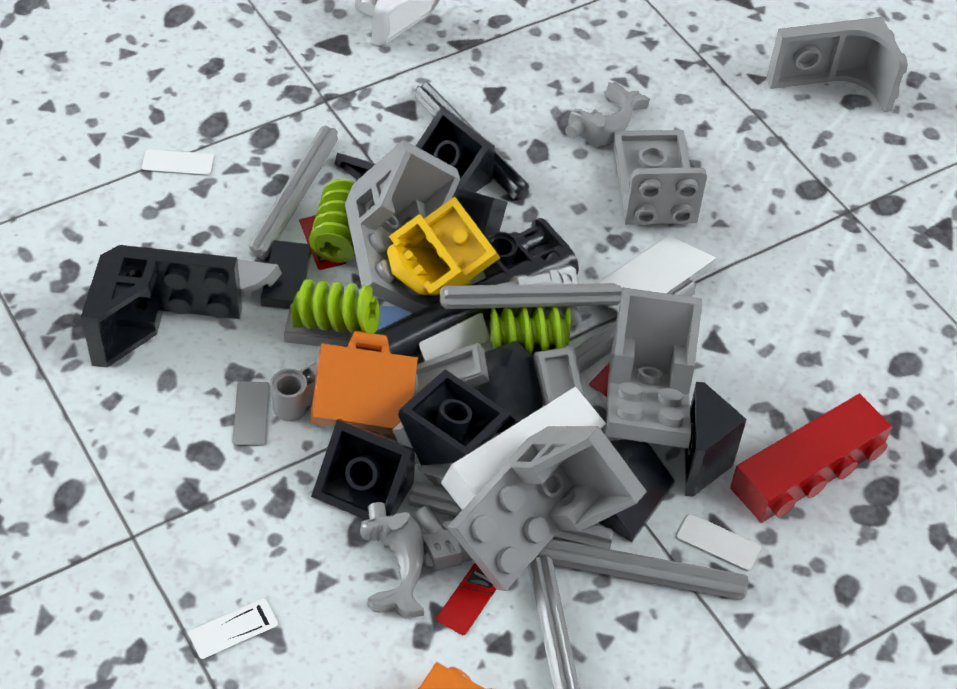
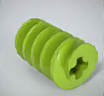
[309,179,355,263]
[291,279,380,334]
[490,307,571,355]

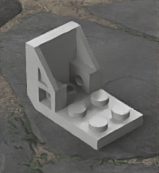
[345,140,460,313]
[606,287,702,448]
[447,426,647,591]

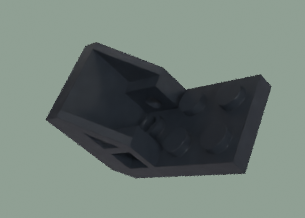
[81,245,242,368]

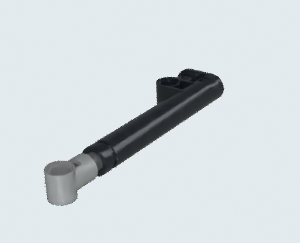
[271,218,579,421]

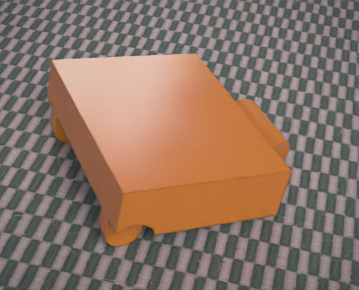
[310,331,418,438]

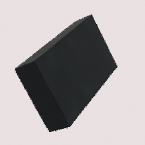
[260,240,312,309]

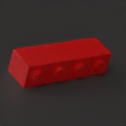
[730,393,892,523]

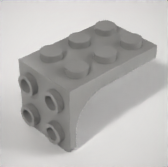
[766,17,908,112]
[612,130,707,225]

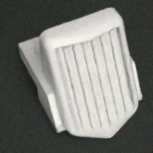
[355,0,440,46]

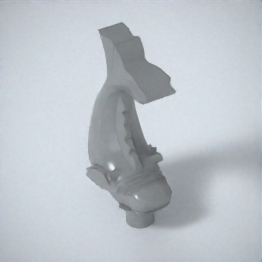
[565,82,650,149]
[360,502,424,618]

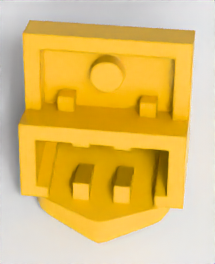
[387,196,500,296]

